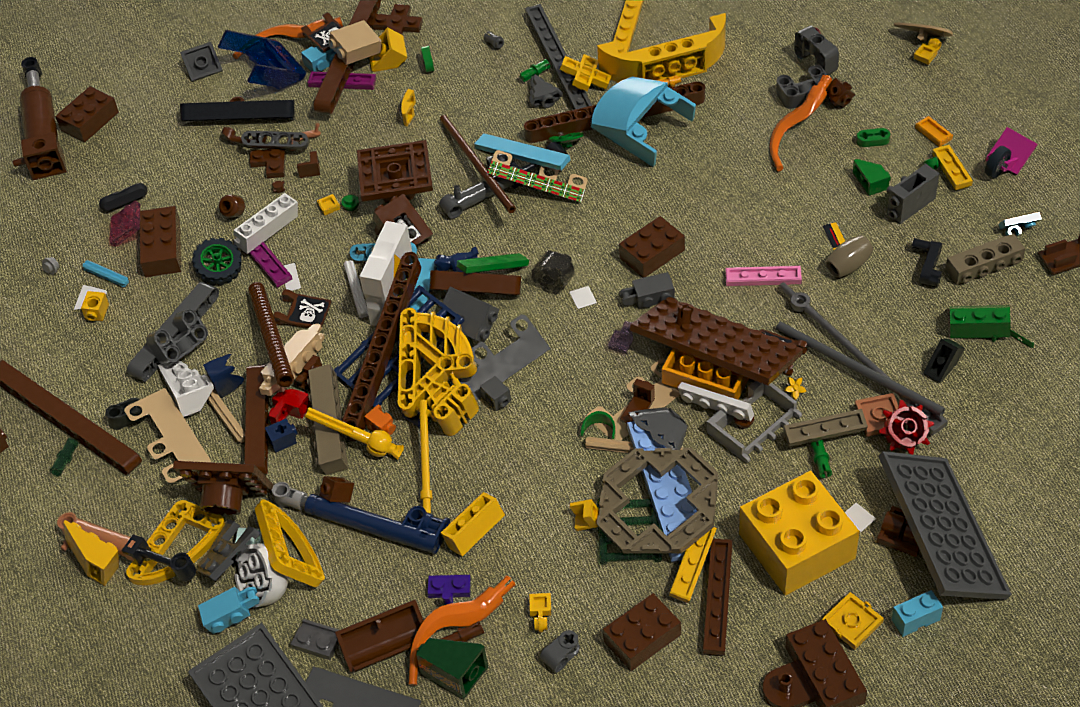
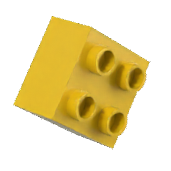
[739,470,860,596]

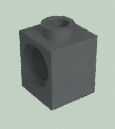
[480,376,511,411]

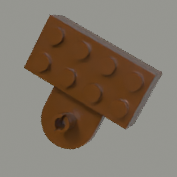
[763,619,867,707]

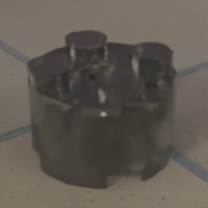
[532,250,574,294]

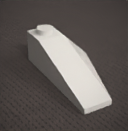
[158,360,214,417]

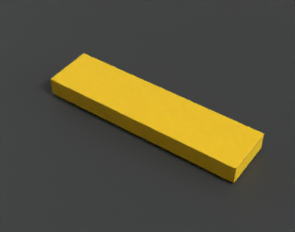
[669,527,717,603]

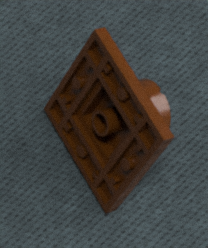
[357,140,433,203]
[173,461,274,516]

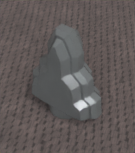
[529,75,563,108]

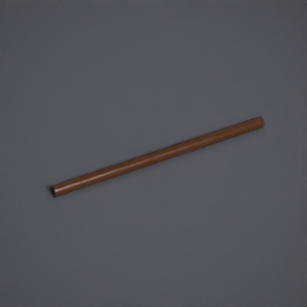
[440,115,516,214]

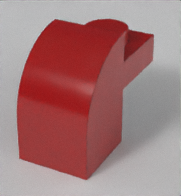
[269,389,311,425]

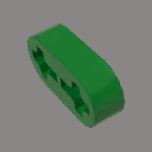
[421,45,434,73]
[856,128,890,147]

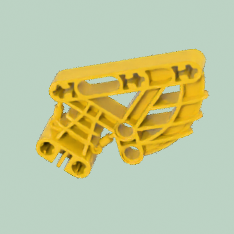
[398,308,479,436]

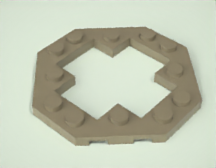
[597,448,719,553]

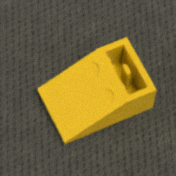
[63,520,119,586]

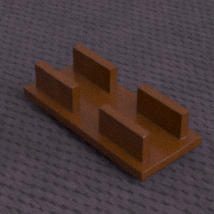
[1038,234,1080,275]

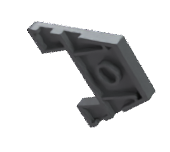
[196,519,261,581]

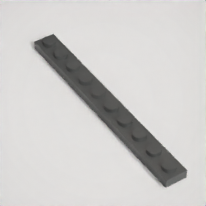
[525,4,592,110]

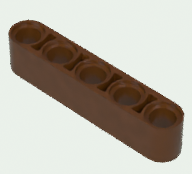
[429,270,521,295]

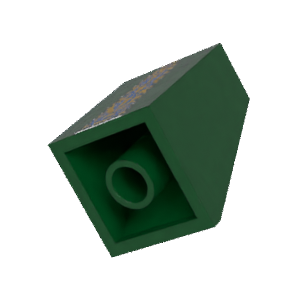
[416,638,488,700]

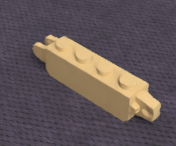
[259,323,325,396]

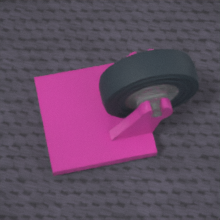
[985,127,1038,178]

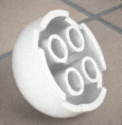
[235,543,289,608]

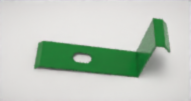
[991,329,1034,348]

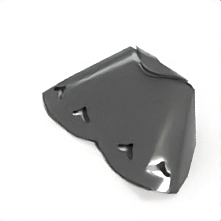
[628,407,688,450]

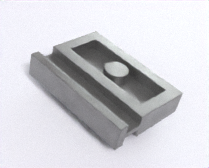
[290,619,339,660]

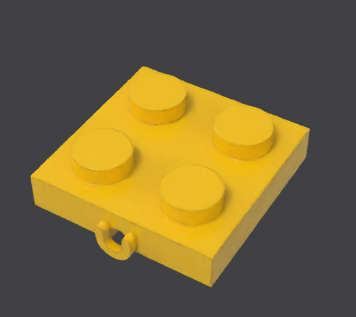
[822,592,884,650]

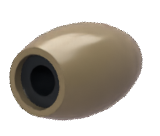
[826,235,873,278]

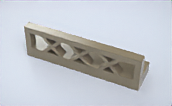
[782,409,868,447]

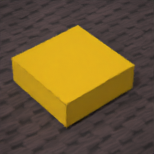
[317,194,341,216]

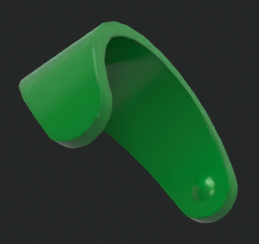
[581,411,616,440]

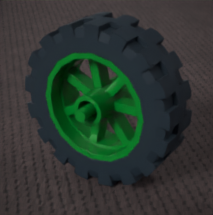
[192,238,242,286]

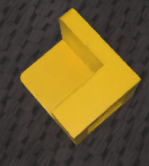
[569,499,600,531]

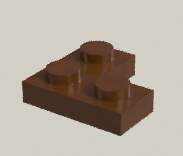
[250,148,286,179]

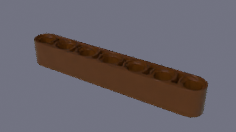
[245,364,269,475]

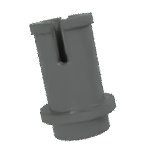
[484,31,504,49]

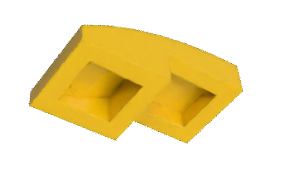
[401,89,416,126]

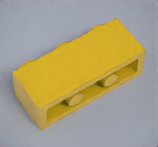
[441,492,505,557]

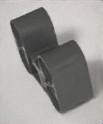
[794,25,839,75]
[776,65,829,109]
[146,309,208,364]

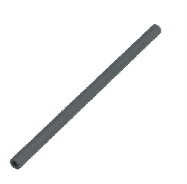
[776,321,945,417]

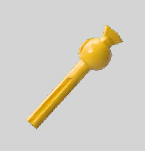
[305,407,404,460]

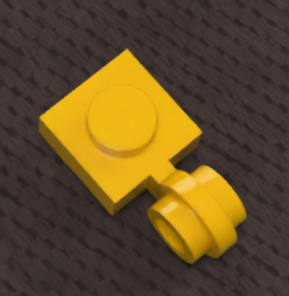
[914,38,942,65]
[529,593,551,632]

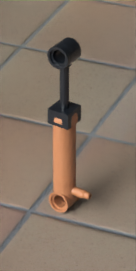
[57,512,196,582]

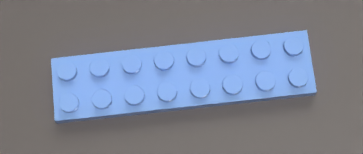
[627,420,711,562]

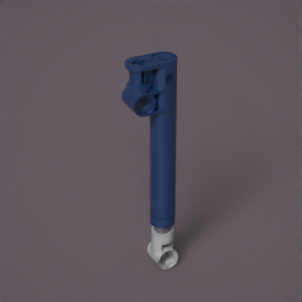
[272,482,450,554]

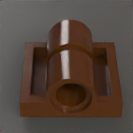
[877,506,920,557]

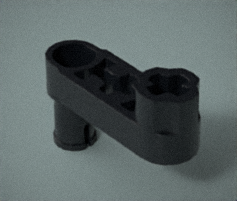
[911,238,943,287]

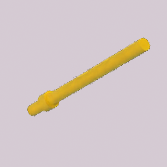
[419,400,432,513]

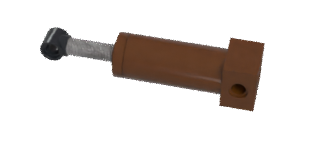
[13,57,67,180]

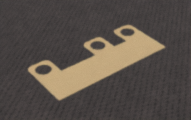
[587,358,680,440]
[124,388,211,483]

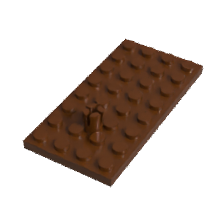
[630,297,803,385]

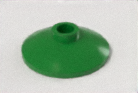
[549,132,584,147]

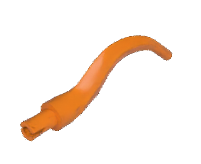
[233,17,343,59]
[769,75,832,171]
[408,576,515,685]

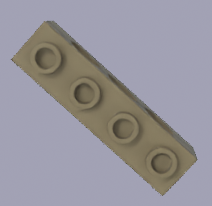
[945,233,1025,285]

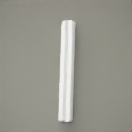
[344,260,368,318]

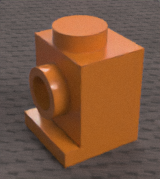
[364,404,396,435]

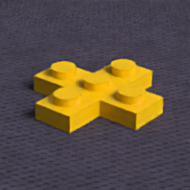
[559,54,611,92]

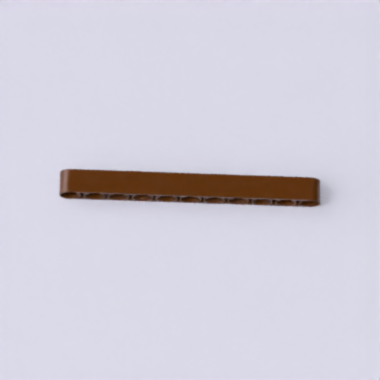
[314,0,381,114]
[524,82,705,143]
[342,252,422,441]
[0,360,142,475]

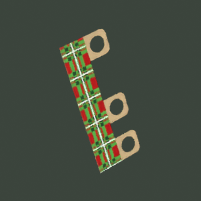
[487,150,588,202]

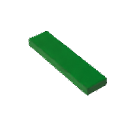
[456,253,529,274]

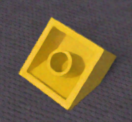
[369,27,407,72]

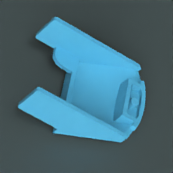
[591,77,696,167]

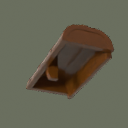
[335,599,424,672]

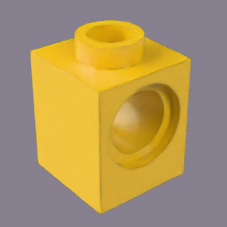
[81,291,109,321]

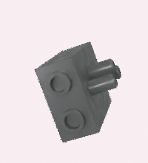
[887,164,939,224]
[438,286,500,342]

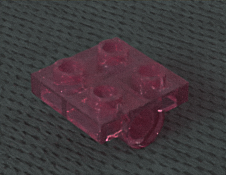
[110,200,141,247]

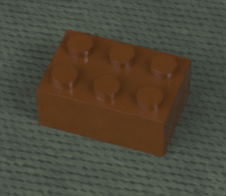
[55,86,119,143]
[619,216,685,278]
[603,593,681,671]

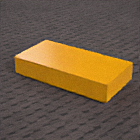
[915,116,953,147]

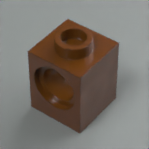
[319,476,355,503]

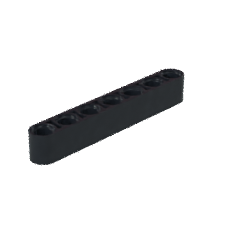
[179,100,295,121]

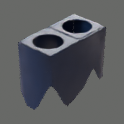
[203,354,244,398]

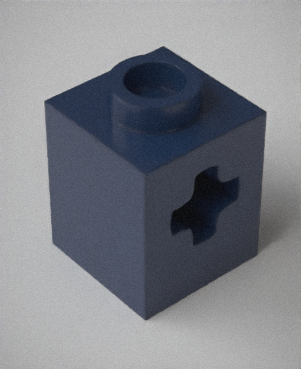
[265,419,298,453]

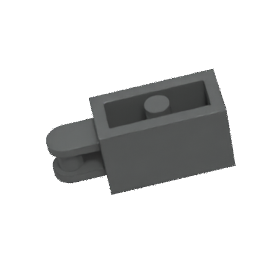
[619,272,675,309]

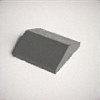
[180,42,223,82]

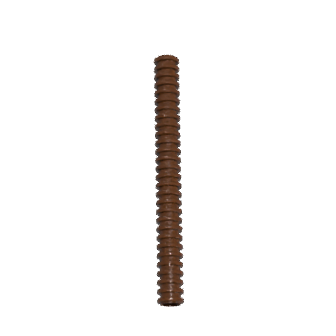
[248,282,294,387]

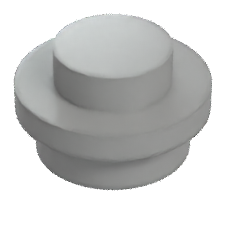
[42,257,59,275]

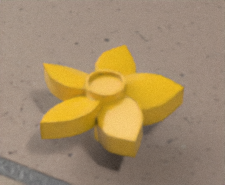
[784,377,807,400]

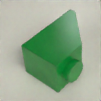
[853,159,891,196]

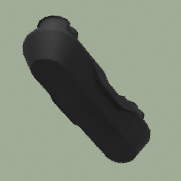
[99,183,148,211]

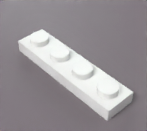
[678,382,754,421]

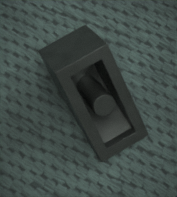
[923,339,965,383]

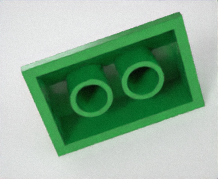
[950,305,1011,338]

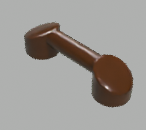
[221,127,267,144]

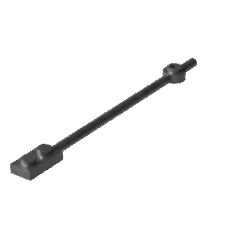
[779,282,948,436]

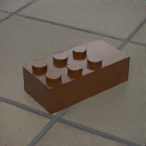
[140,206,181,278]

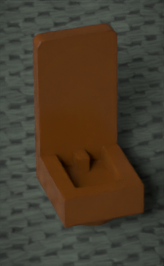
[620,379,655,424]

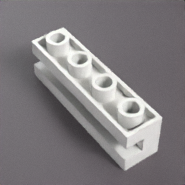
[234,193,298,254]

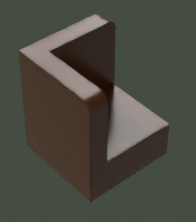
[297,151,320,178]

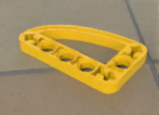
[255,499,325,587]
[126,500,225,586]

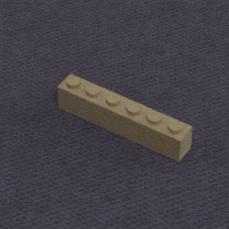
[307,364,348,475]

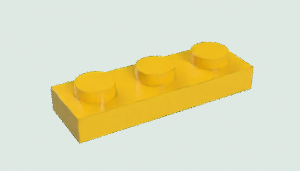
[932,144,973,190]

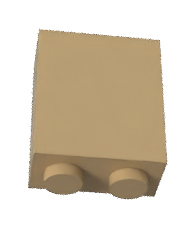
[328,20,382,65]

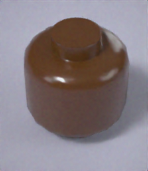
[218,195,245,218]

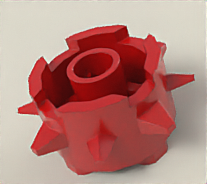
[879,400,934,455]

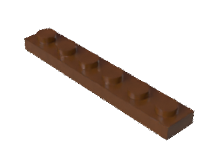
[703,538,732,655]

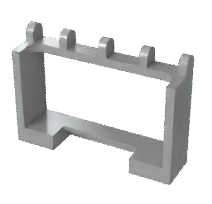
[707,381,802,463]

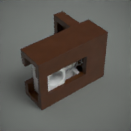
[372,194,433,245]

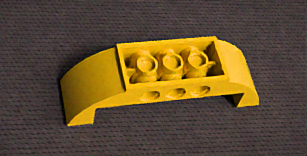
[597,13,726,83]

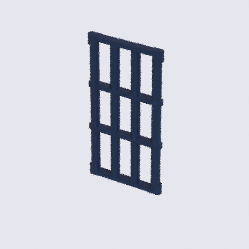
[334,285,465,408]

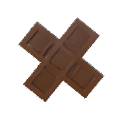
[372,4,423,35]

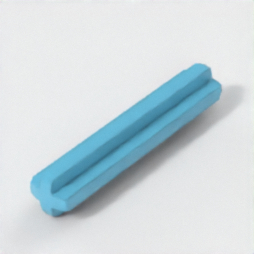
[82,260,129,287]

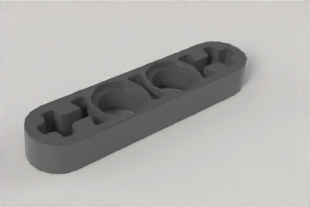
[241,131,309,150]

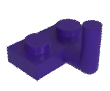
[428,575,471,605]

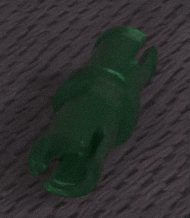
[50,438,79,476]

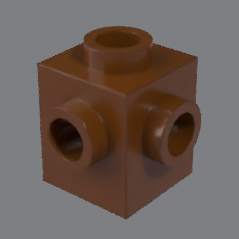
[826,77,856,107]

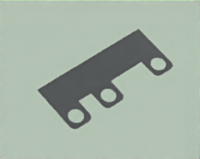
[444,314,551,400]
[306,666,421,707]

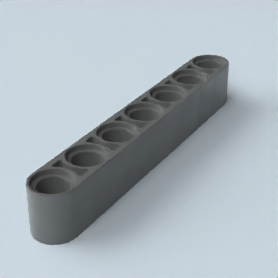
[127,282,219,382]

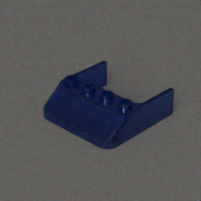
[218,30,307,90]

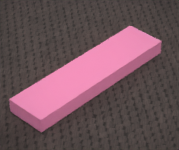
[725,266,802,286]

